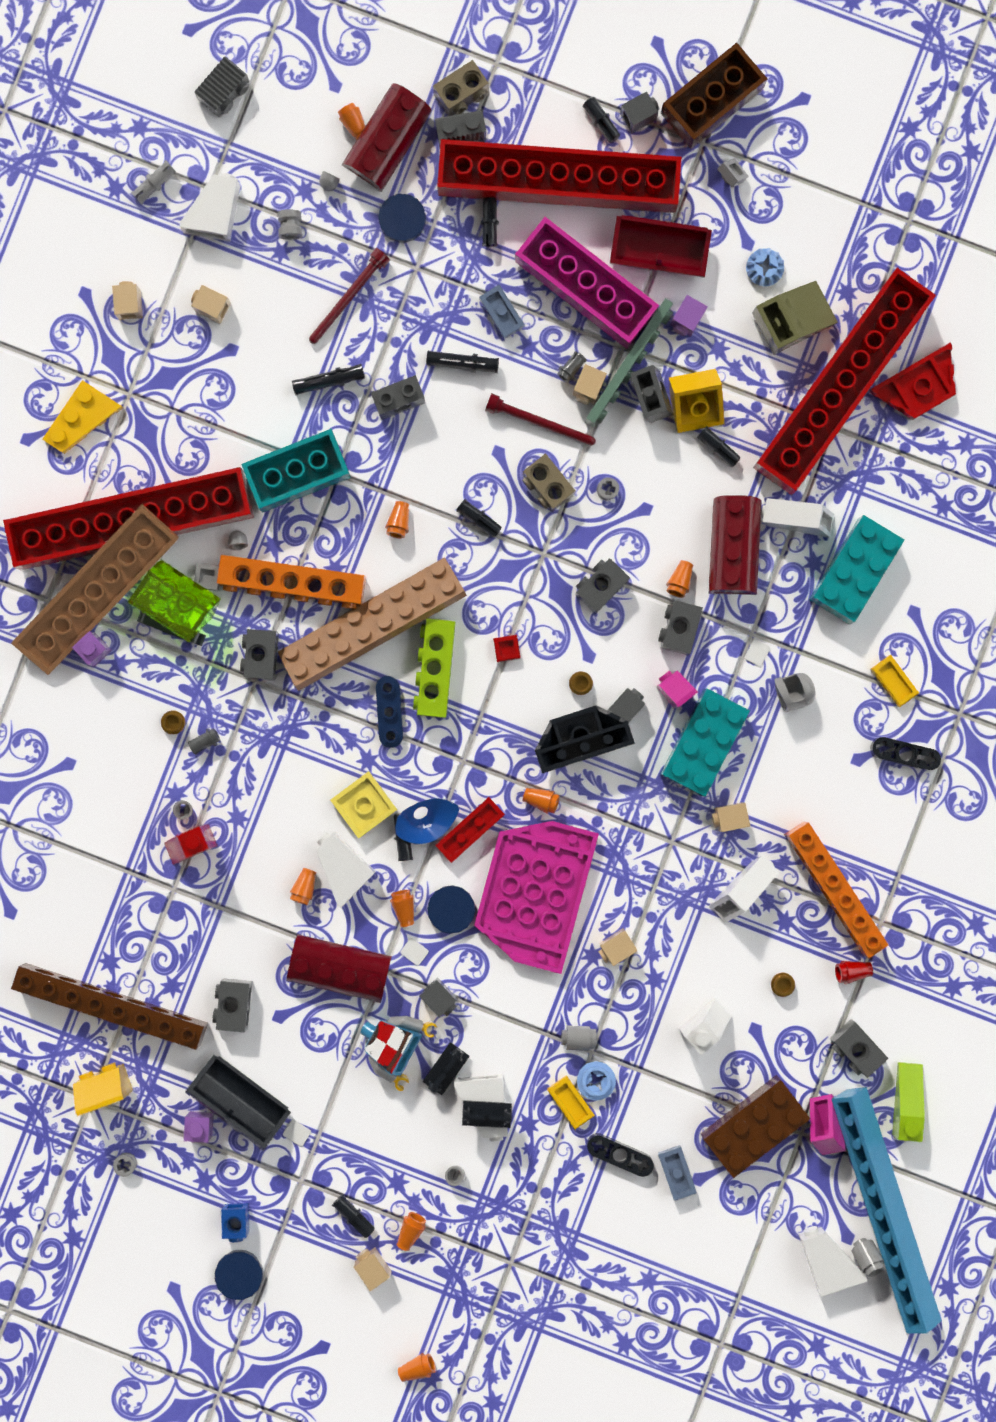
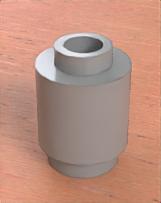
[561,1025,596,1051]
[851,1238,885,1277]

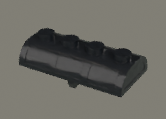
[185,1055,291,1151]

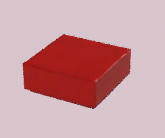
[493,635,521,662]

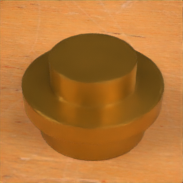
[569,671,593,695]
[161,710,185,734]
[771,972,795,997]

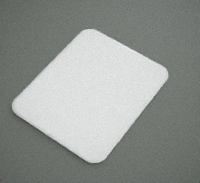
[745,639,770,666]
[400,938,429,966]
[283,1119,311,1146]

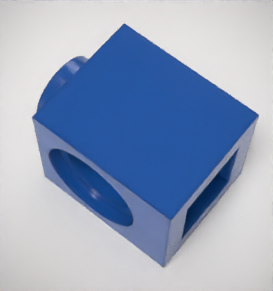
[221,1203,250,1243]

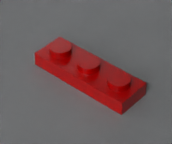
[435,797,505,863]

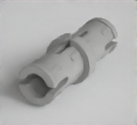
[131,160,176,204]

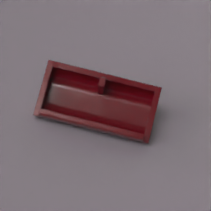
[341,83,432,192]
[609,215,712,278]
[708,495,762,595]
[286,934,392,1003]

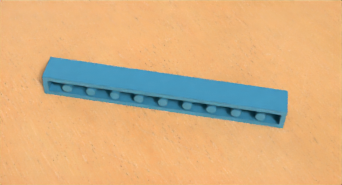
[831,1087,942,1334]

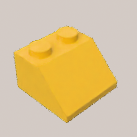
[669,369,724,433]
[73,1062,133,1116]

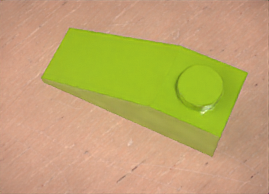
[892,1062,925,1142]

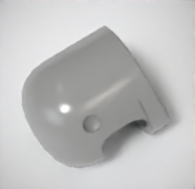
[774,673,816,713]

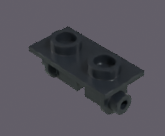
[422,1042,470,1096]
[462,1100,512,1128]

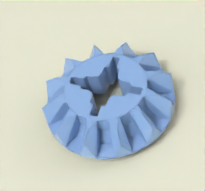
[746,248,784,286]
[577,1061,616,1101]

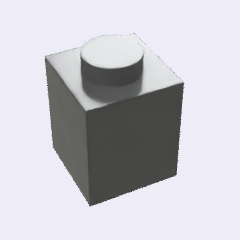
[620,91,659,134]
[607,688,646,723]
[419,977,457,1017]

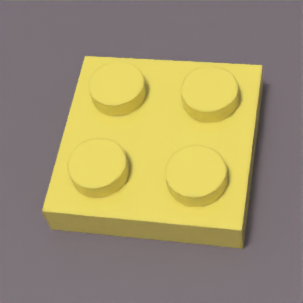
[330,771,398,839]

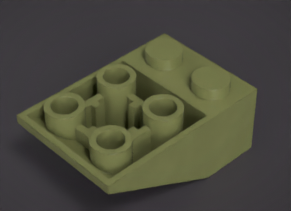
[752,280,838,355]

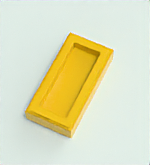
[870,654,919,708]
[547,1075,595,1130]

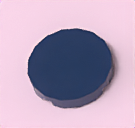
[378,194,426,243]
[427,885,476,934]
[215,1250,263,1300]

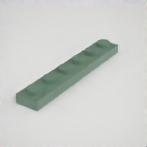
[585,298,674,427]

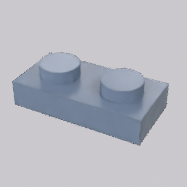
[479,285,525,339]
[658,1145,697,1201]

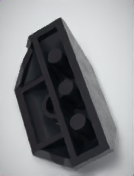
[535,705,635,774]

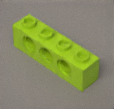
[413,618,456,718]

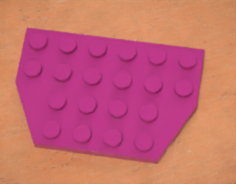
[474,821,599,974]

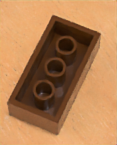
[660,42,768,149]
[700,1075,811,1179]

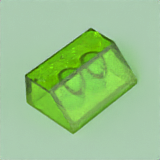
[128,560,221,642]

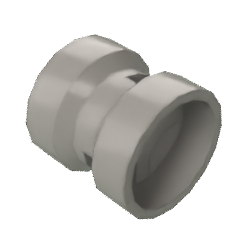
[278,209,303,240]

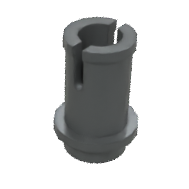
[557,351,587,383]
[188,728,221,755]

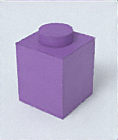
[670,295,708,337]
[72,631,112,667]
[184,1111,214,1143]

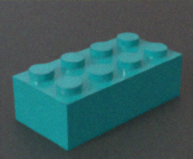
[241,429,351,513]
[809,515,905,625]
[660,688,750,797]

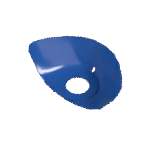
[395,798,459,844]

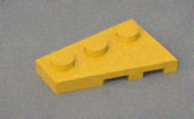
[42,380,124,454]

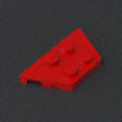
[869,342,956,420]

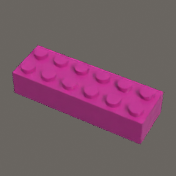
[515,217,659,350]

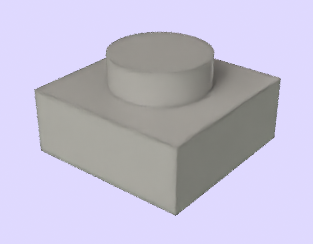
[718,158,749,187]
[193,563,219,591]

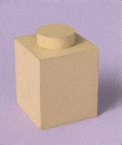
[112,281,143,320]
[191,285,231,324]
[573,364,607,405]
[712,802,750,832]
[598,928,638,966]
[353,1247,392,1291]

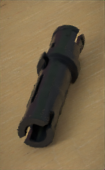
[426,350,499,373]
[292,364,365,395]

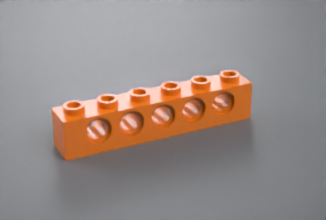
[217,555,366,609]
[784,821,889,959]

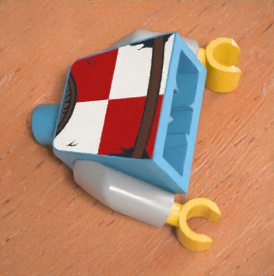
[360,1016,438,1091]

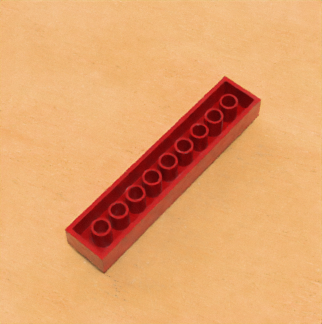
[437,139,682,213]
[753,268,936,495]
[3,467,255,570]

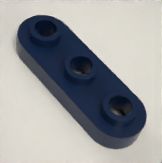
[376,676,403,748]

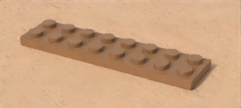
[11,504,179,675]
[278,557,467,691]

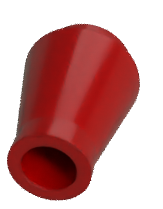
[835,961,873,985]

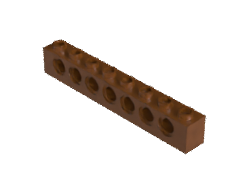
[11,963,208,1050]

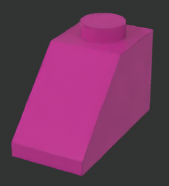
[657,670,698,709]
[809,1094,845,1155]

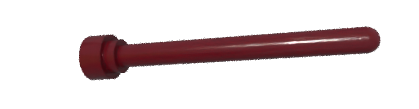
[309,248,390,344]
[485,393,596,446]

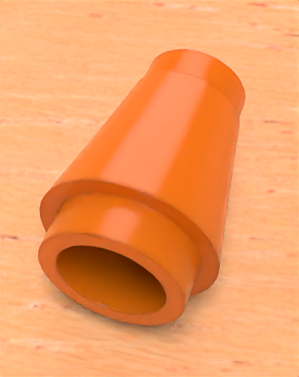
[337,102,366,140]
[385,501,409,539]
[666,560,694,598]
[523,788,560,814]
[289,868,317,905]
[390,889,414,927]
[396,1212,426,1251]
[398,1353,436,1382]

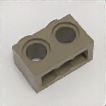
[433,60,489,116]
[522,453,576,512]

